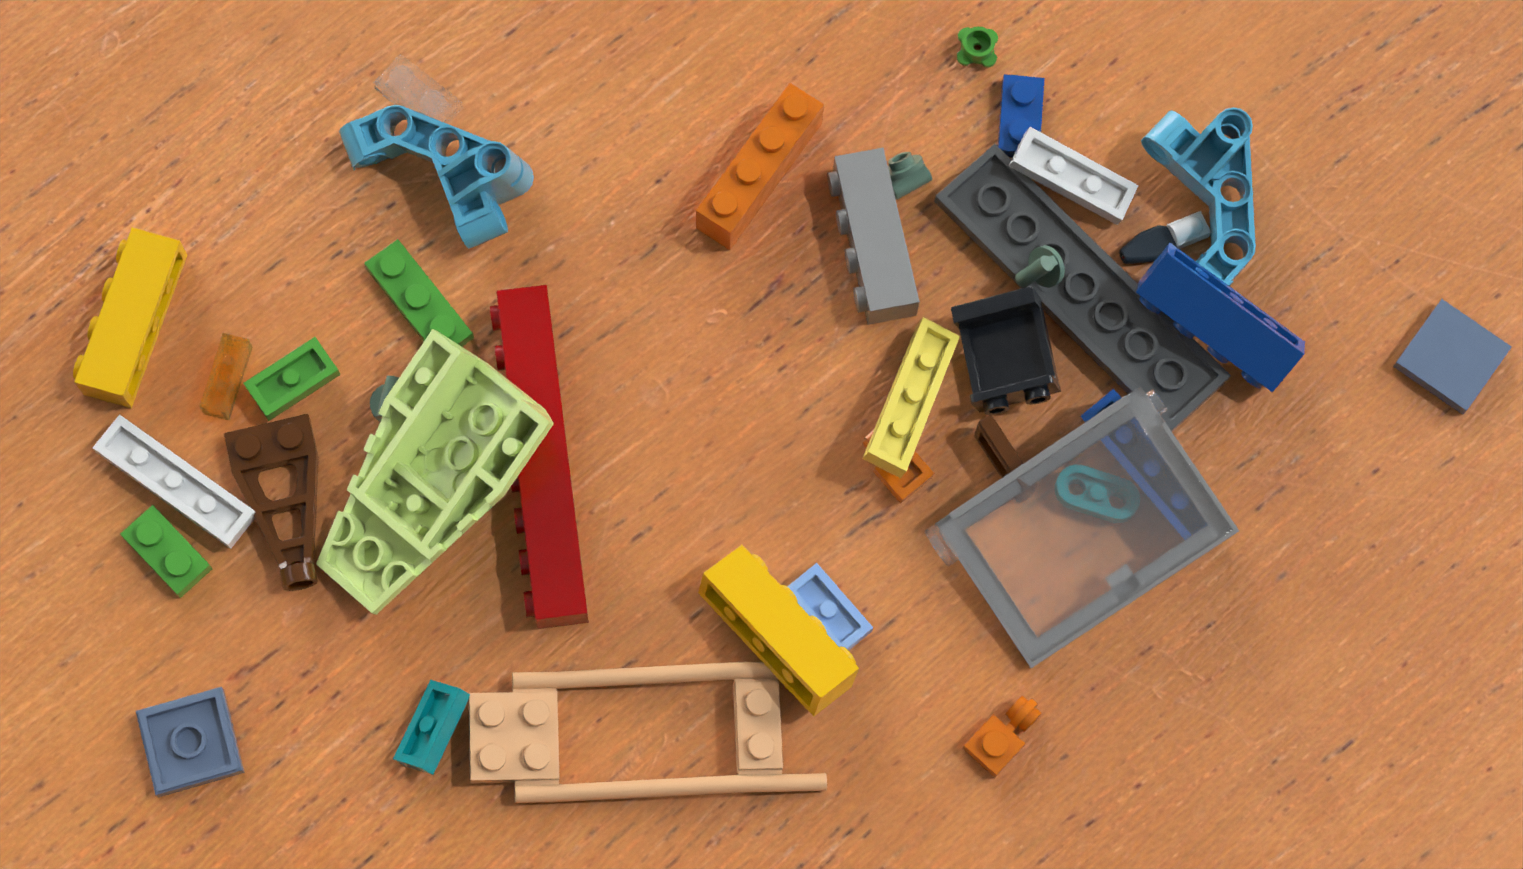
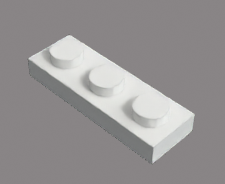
[1009,127,1138,225]

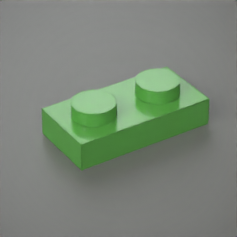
[243,337,340,421]
[120,505,213,598]

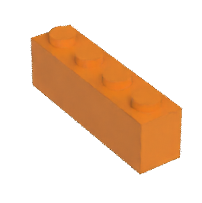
[696,83,824,250]

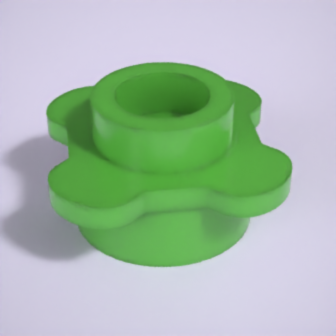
[957,27,998,68]

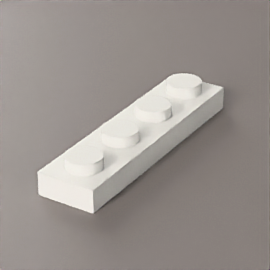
[93,414,256,549]

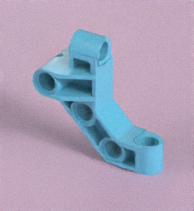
[339,105,534,249]
[1141,107,1256,286]

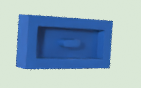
[998,74,1045,158]

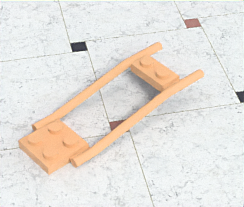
[468,662,827,803]

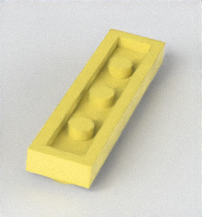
[862,317,960,478]

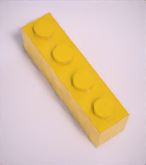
[73,227,187,408]
[698,545,859,717]

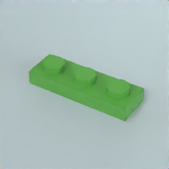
[364,239,474,347]

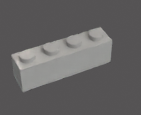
[827,148,920,325]

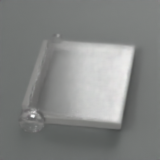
[924,386,1239,668]

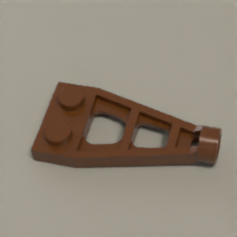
[224,414,319,591]

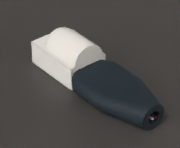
[1119,211,1211,264]

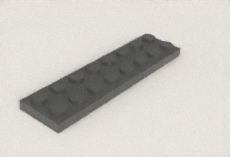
[934,144,1231,432]

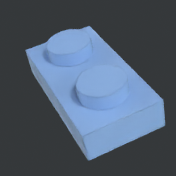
[788,563,873,651]

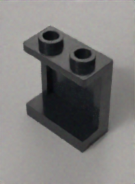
[951,286,1061,415]

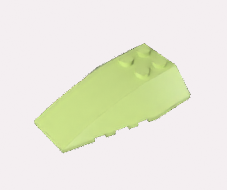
[316,329,554,615]

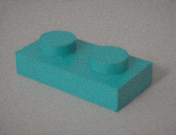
[393,680,470,775]

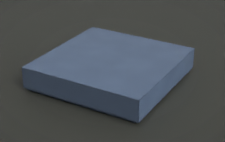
[1393,299,1512,415]
[136,687,245,798]

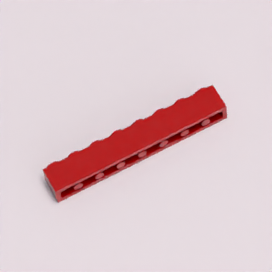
[490,285,589,629]

